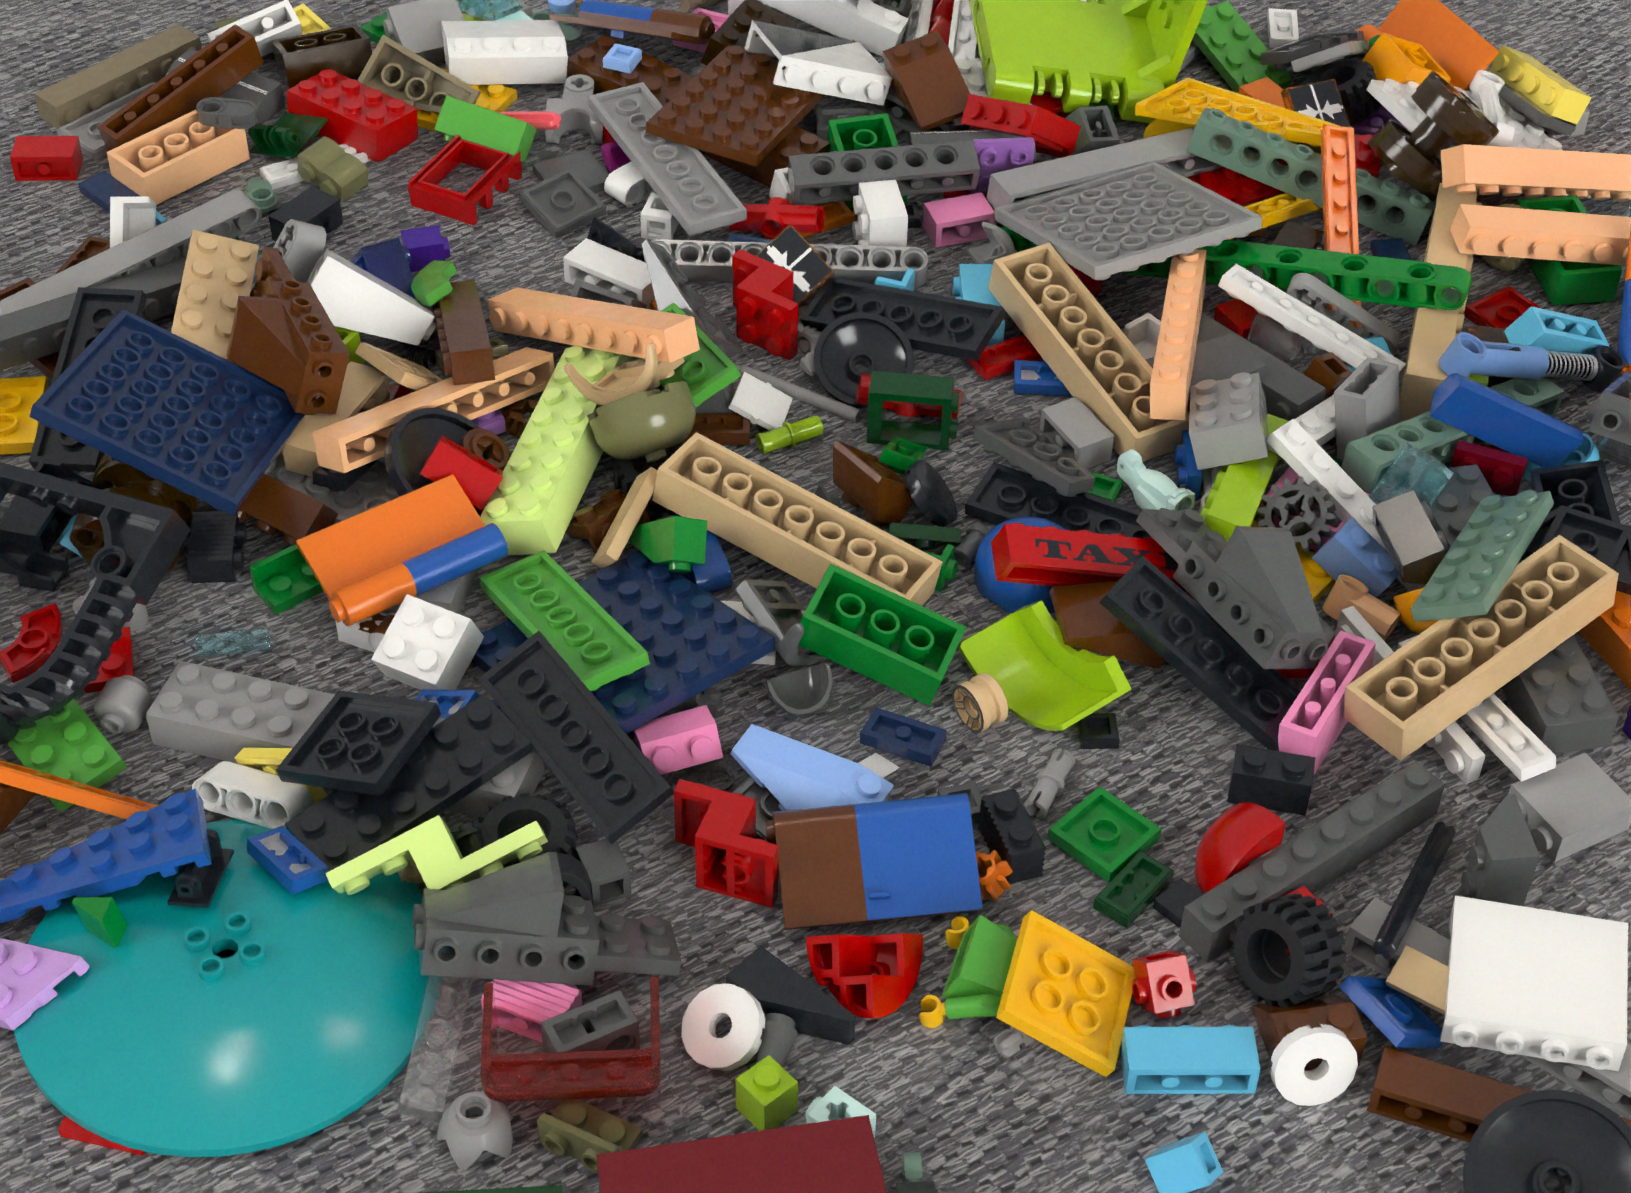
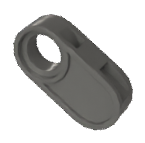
[196,97,258,129]

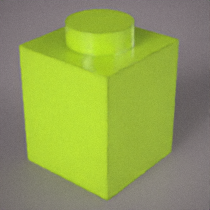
[735,1055,798,1131]

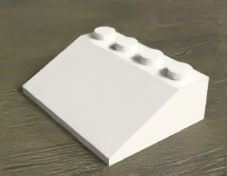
[441,20,568,85]

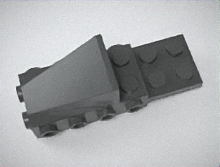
[1586,372,1631,468]
[1136,508,1336,669]
[412,852,681,986]

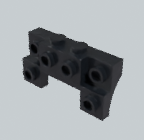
[0,459,92,592]

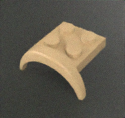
[564,344,685,406]

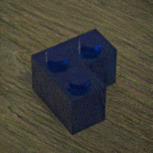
[351,237,416,299]

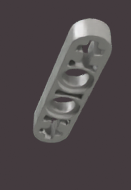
[1287,273,1399,356]

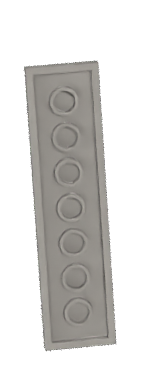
[588,82,747,236]

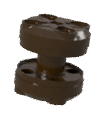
[1367,71,1500,201]
[70,454,200,576]

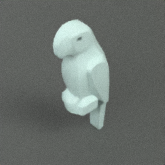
[1117,449,1195,511]

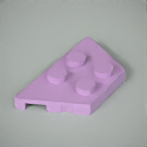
[0,938,90,1031]

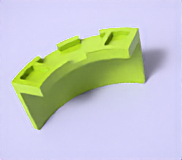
[958,600,1131,731]

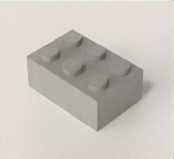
[1189,372,1268,470]

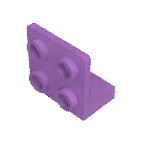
[969,137,1035,194]

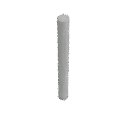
[740,365,862,422]

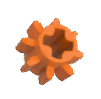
[976,850,1013,902]

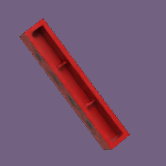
[991,523,1196,601]

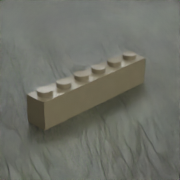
[34,24,202,129]

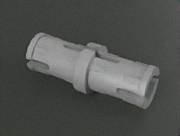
[1024,749,1075,820]

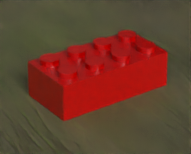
[286,69,418,163]

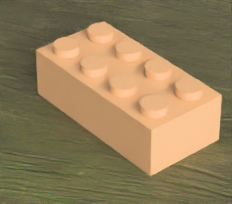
[107,109,250,205]

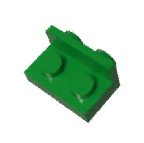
[249,544,324,615]

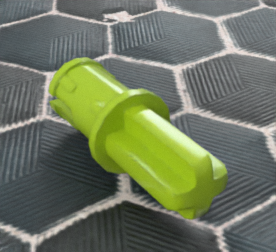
[755,416,824,455]

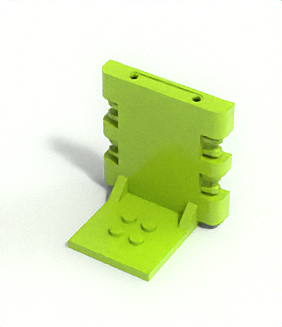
[969,0,1208,123]

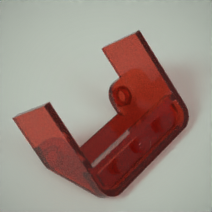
[480,977,662,1102]

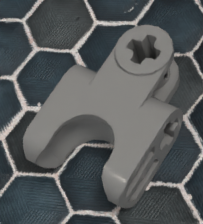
[544,74,603,144]

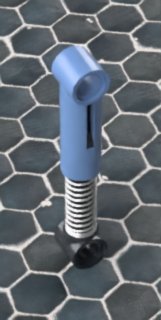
[1439,332,1626,392]

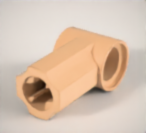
[1322,574,1401,641]

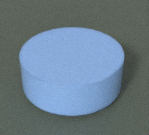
[548,0,576,14]

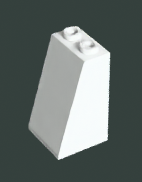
[307,248,436,346]

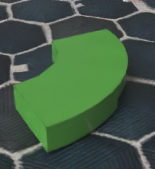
[411,260,457,307]

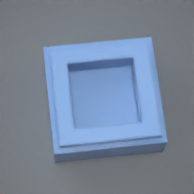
[603,43,642,74]

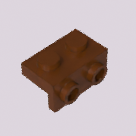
[566,489,652,554]

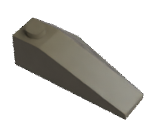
[357,35,481,113]

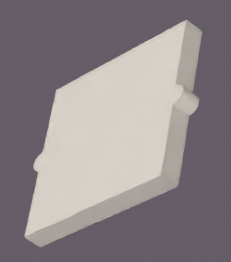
[729,372,793,430]

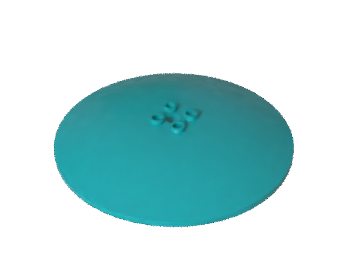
[14,819,443,1157]

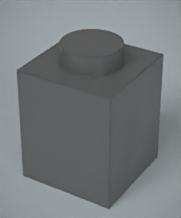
[575,838,632,907]

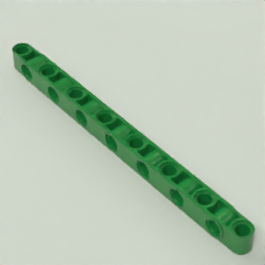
[1002,226,1472,310]

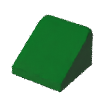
[72,897,128,947]

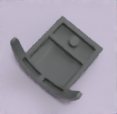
[735,579,826,667]

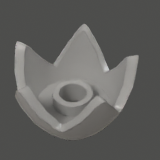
[966,222,1018,264]
[436,1091,514,1170]

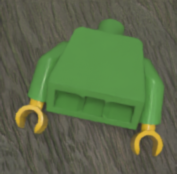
[919,915,1018,1028]

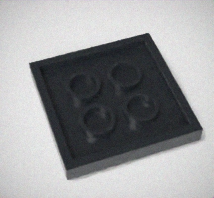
[276,691,441,796]

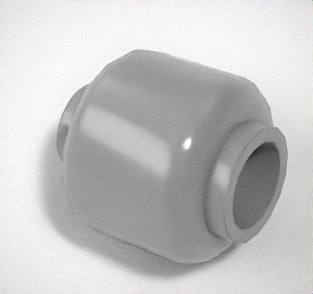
[93,675,152,734]

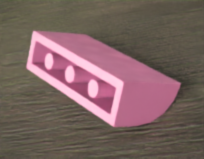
[1278,630,1376,776]

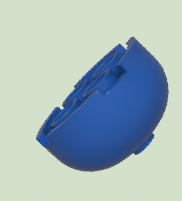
[974,516,1066,614]

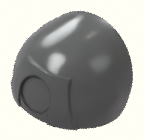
[765,662,832,717]

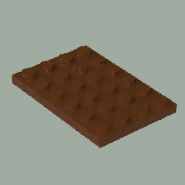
[646,45,825,167]

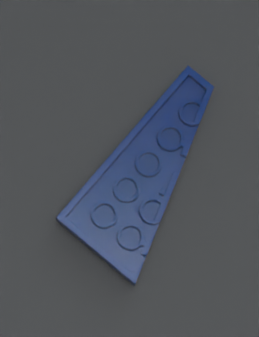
[0,788,212,924]

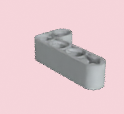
[251,219,326,290]

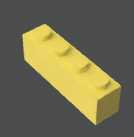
[1489,45,1592,124]

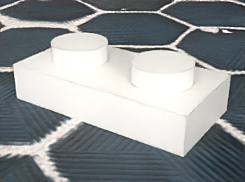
[1267,8,1299,48]

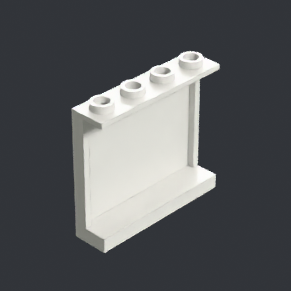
[1440,896,1628,1071]

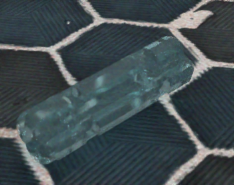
[195,628,271,657]

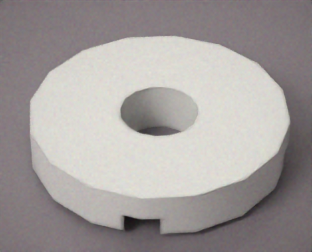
[681,983,765,1071]
[1270,1024,1358,1106]

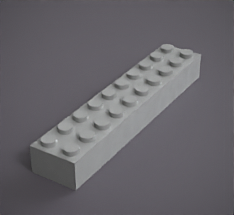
[146,661,545,818]

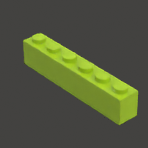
[1200,413,1289,542]

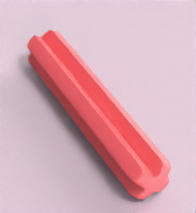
[496,111,562,130]

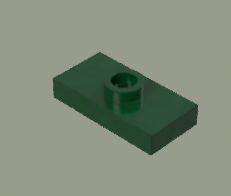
[889,522,961,548]
[1093,851,1174,928]

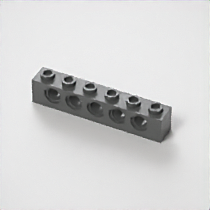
[787,140,980,205]

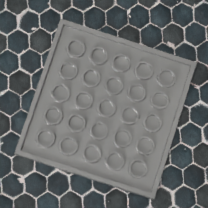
[994,162,1262,280]

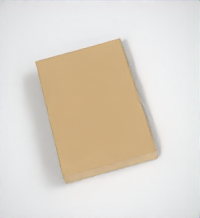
[355,342,443,391]

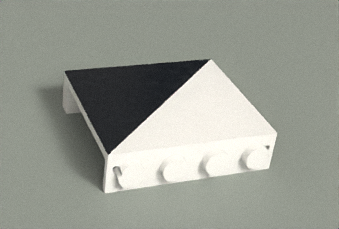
[744,20,892,106]

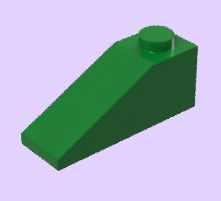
[628,516,707,573]

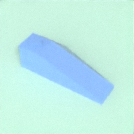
[730,724,894,811]

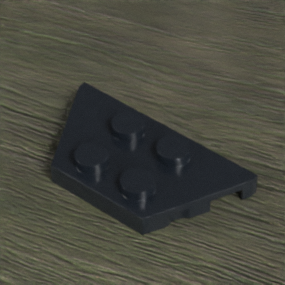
[1521,505,1631,595]

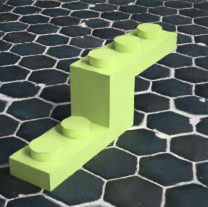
[325,815,548,895]

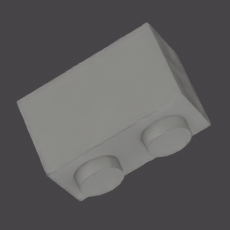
[1040,397,1114,469]

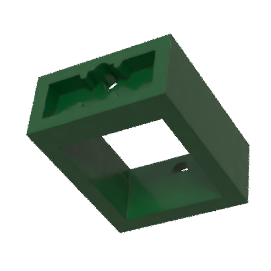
[867,371,960,450]

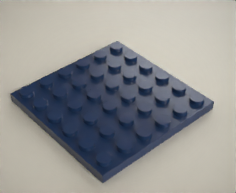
[29,309,305,515]
[471,550,776,734]

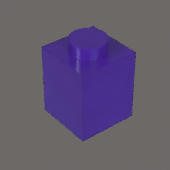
[400,225,450,273]

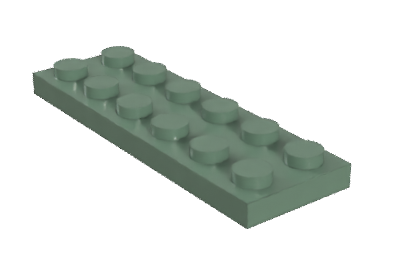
[1410,490,1554,622]

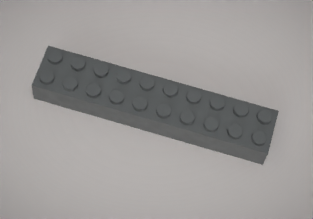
[1406,465,1619,754]

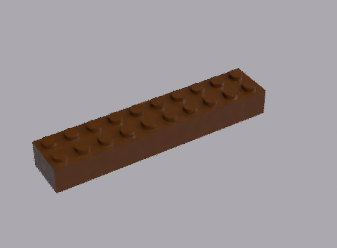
[567,35,830,188]

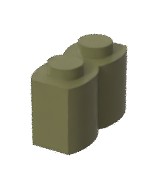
[297,137,368,203]

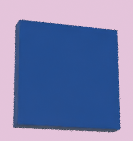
[1340,976,1444,1049]

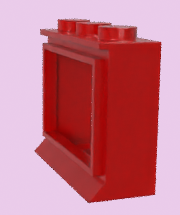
[961,94,1081,157]
[408,135,522,225]

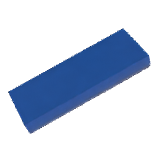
[1430,373,1583,468]

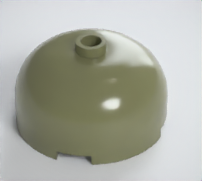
[587,381,696,463]

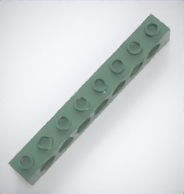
[1186,107,1435,246]
[1341,377,1565,494]

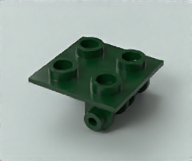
[248,112,328,159]

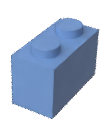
[1312,518,1399,597]

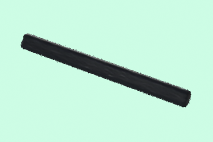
[1372,822,1456,959]

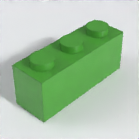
[434,95,537,163]

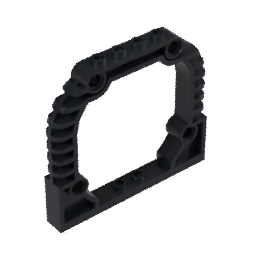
[0,462,191,745]

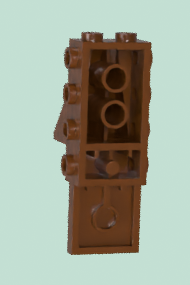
[226,248,350,415]

